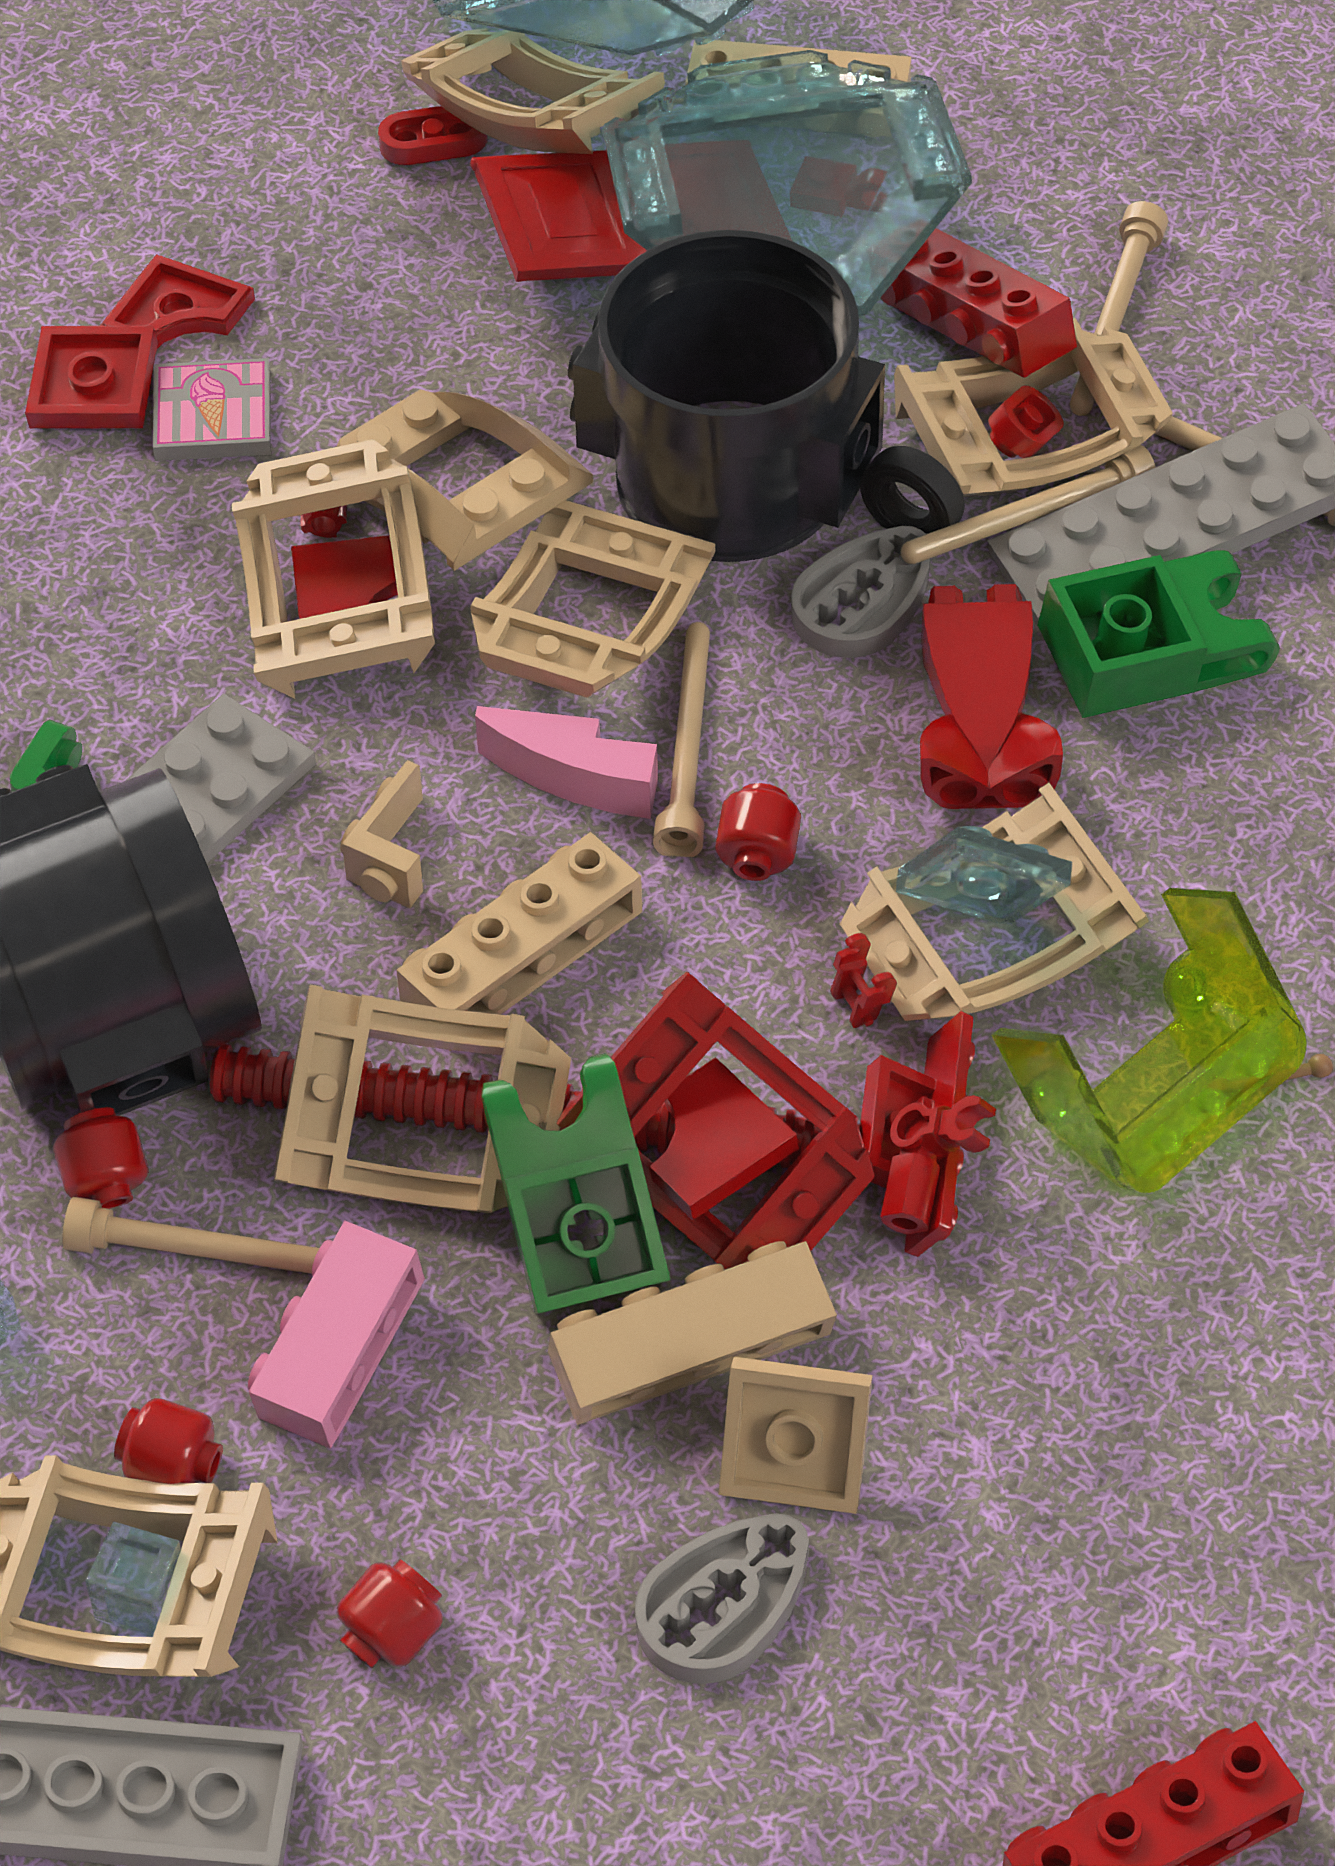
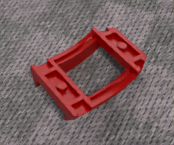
[556,971,875,1270]

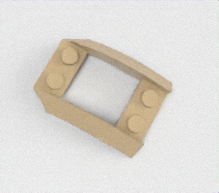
[401,25,665,154]
[894,318,1173,497]
[337,389,593,571]
[232,439,435,699]
[471,500,715,698]
[840,783,1149,1021]
[274,985,571,1213]
[0,1455,278,1677]

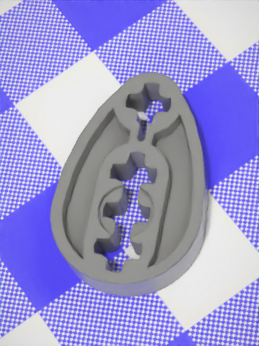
[791,526,931,658]
[635,1513,809,1684]

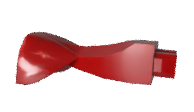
[920,584,1063,809]

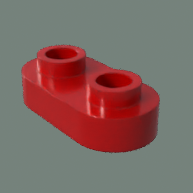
[378,106,488,165]
[988,385,1064,458]

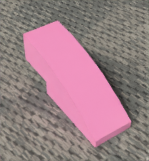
[475,706,658,819]

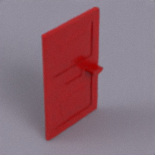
[470,142,791,282]

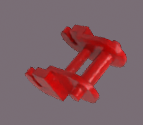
[830,933,897,1028]

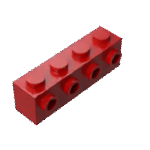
[872,222,1077,378]
[1003,1721,1304,1866]

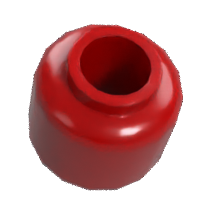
[715,783,801,881]
[53,1107,149,1209]
[114,1398,223,1484]
[337,1559,443,1668]

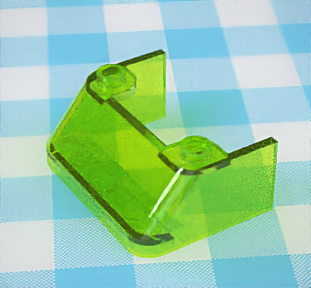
[991,888,1307,1193]

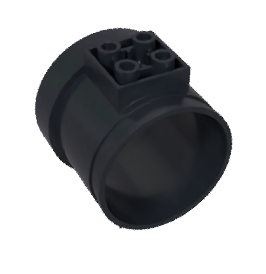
[568,230,885,562]
[0,764,262,1116]

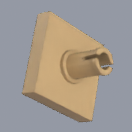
[718,1357,873,1514]

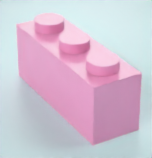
[248,1220,425,1449]

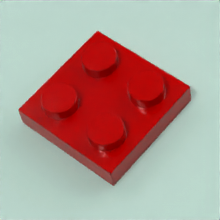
[25,325,158,429]

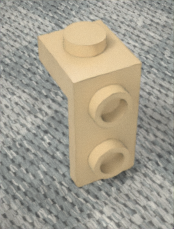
[340,760,423,908]

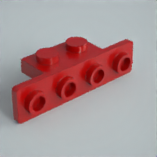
[859,1011,975,1257]

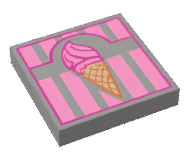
[153,358,271,461]

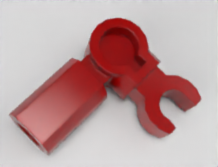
[880,1095,997,1235]

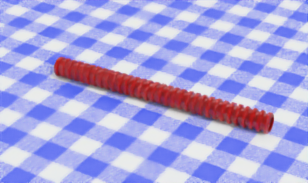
[210,1044,861,1168]

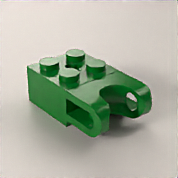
[1037,550,1280,718]
[481,1053,671,1314]

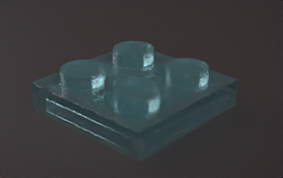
[896,826,1072,925]

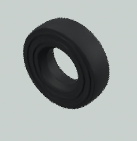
[860,446,965,534]

